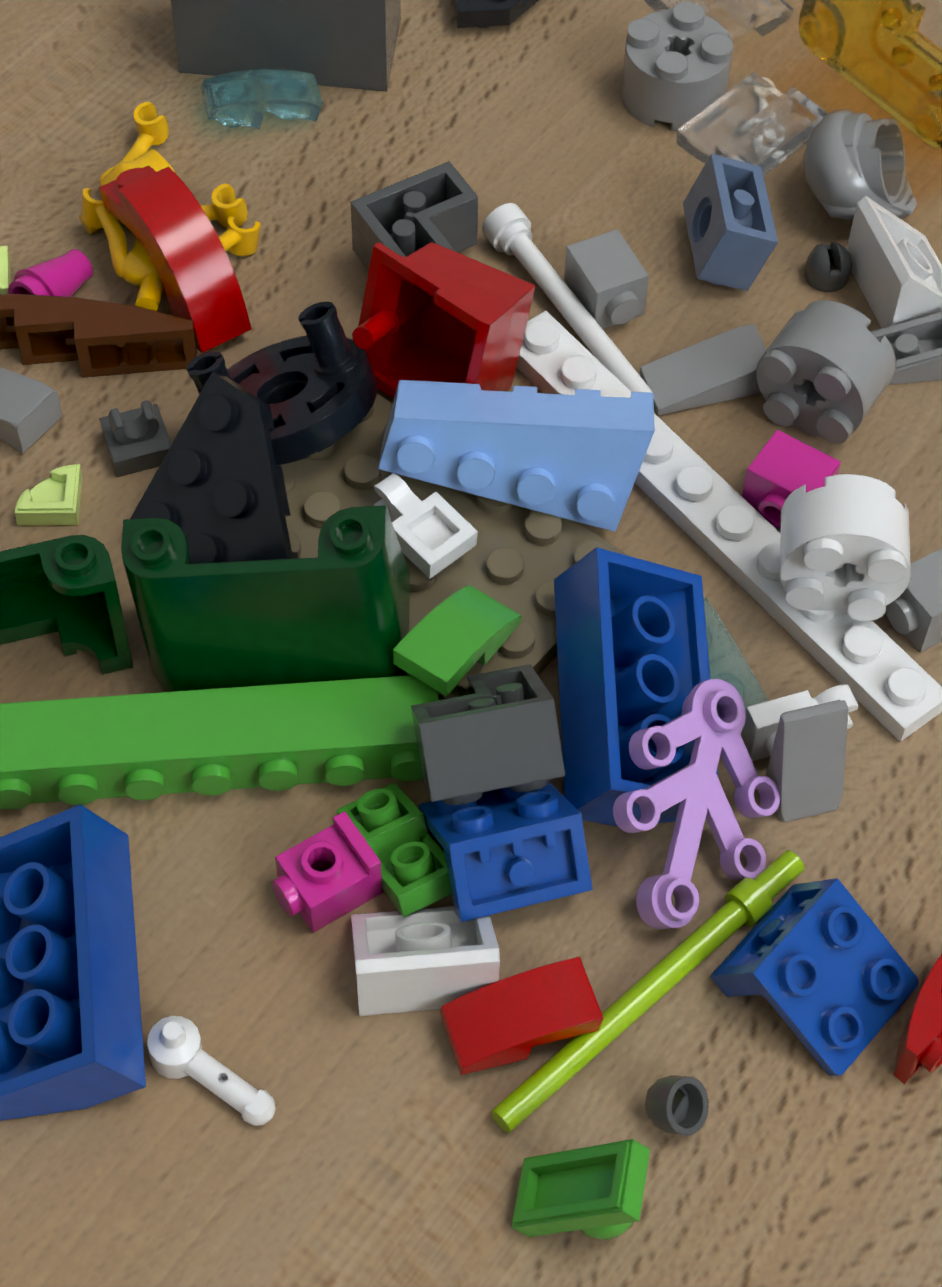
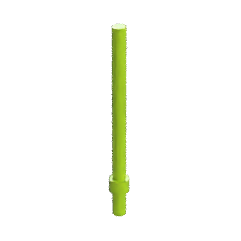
[491,850,805,1133]

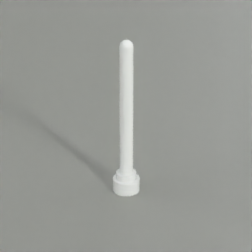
[482,203,654,395]

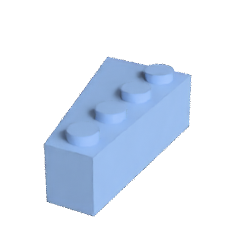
[378,380,655,532]

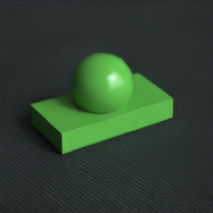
[511,1139,650,1240]

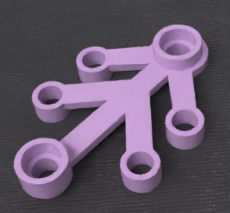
[613,679,780,930]

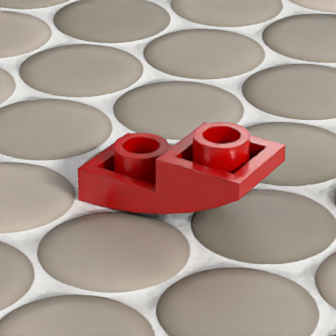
[894,954,942,1084]
[440,956,604,1075]

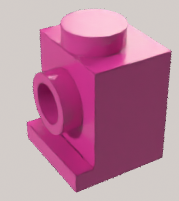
[271,811,382,933]

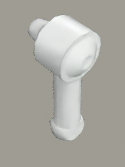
[147,1016,276,1126]

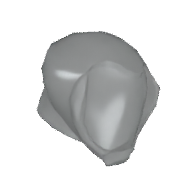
[803,109,918,220]

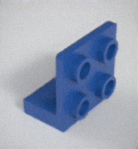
[418,781,593,922]
[710,878,919,1076]

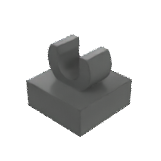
[99,400,171,477]

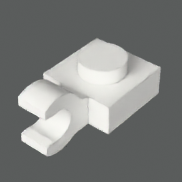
[374,473,478,579]

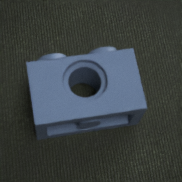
[683,153,778,291]

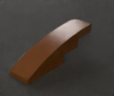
[0,294,197,378]

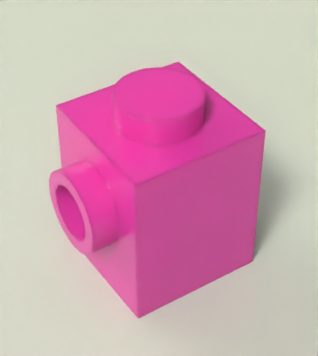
[742,430,841,529]

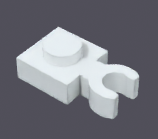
[741,685,859,761]

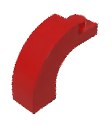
[99,165,252,353]

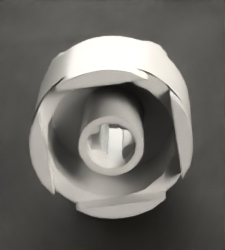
[780,474,911,621]

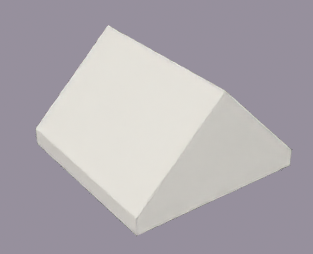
[847,196,942,328]
[351,906,500,1016]

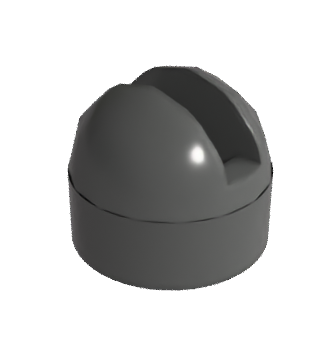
[804,242,852,292]
[645,1075,709,1136]

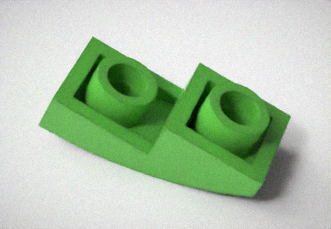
[393,585,522,697]
[336,782,452,917]

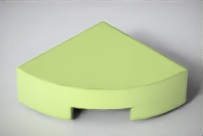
[14,464,83,526]

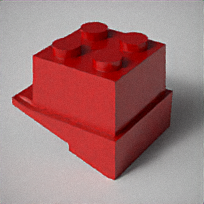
[352,242,536,399]

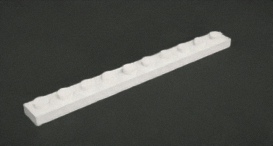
[516,311,942,742]

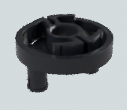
[186,301,378,465]

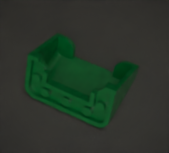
[121,505,410,692]
[0,535,133,675]

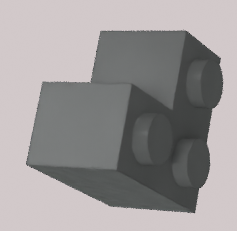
[351,161,478,271]
[411,664,565,805]

